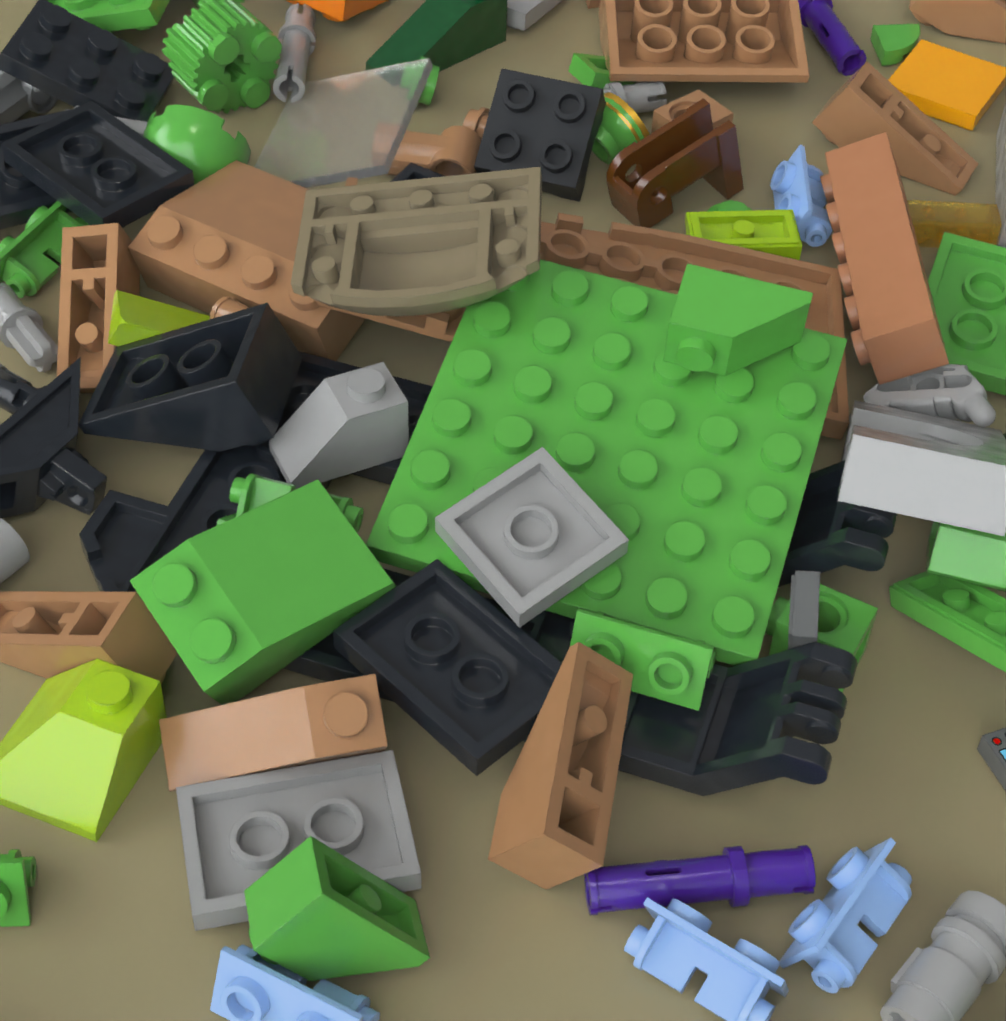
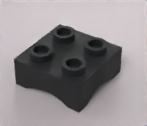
[474,68,606,202]

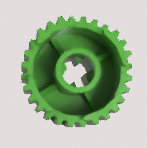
[162,0,282,114]

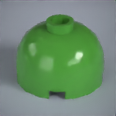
[143,104,251,185]

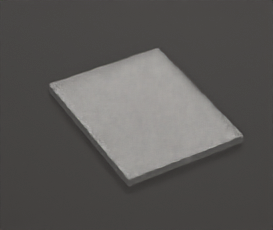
[254,58,433,188]

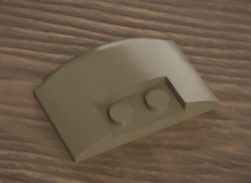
[291,167,542,317]

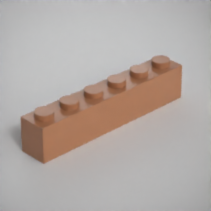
[820,132,949,385]

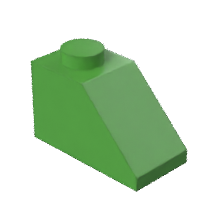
[663,263,813,376]
[244,836,430,981]

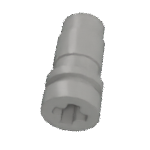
[880,890,1006,1021]

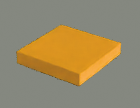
[888,39,1006,131]

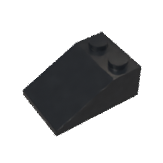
[78,302,303,452]

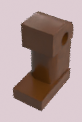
[607,98,744,228]

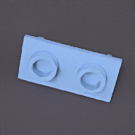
[770,144,832,247]
[779,838,912,994]
[624,898,789,1021]
[210,944,380,1021]

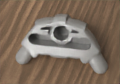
[848,364,996,427]

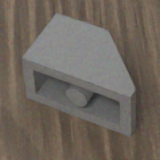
[269,361,409,489]

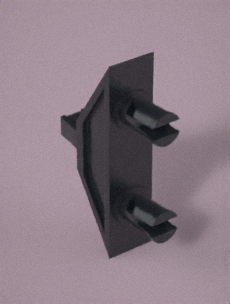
[0,357,107,518]

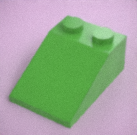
[130,479,396,705]

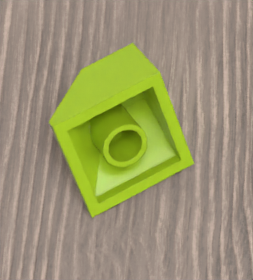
[0,658,167,842]

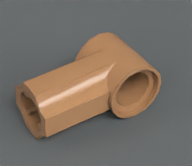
[374,126,482,176]

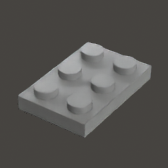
[176,750,421,931]

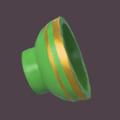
[592,92,650,164]

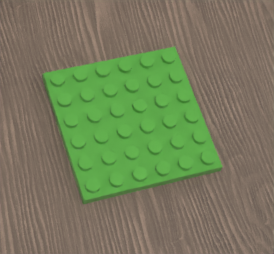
[366,259,847,666]

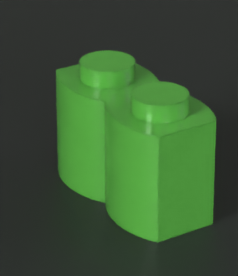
[926,521,1006,592]

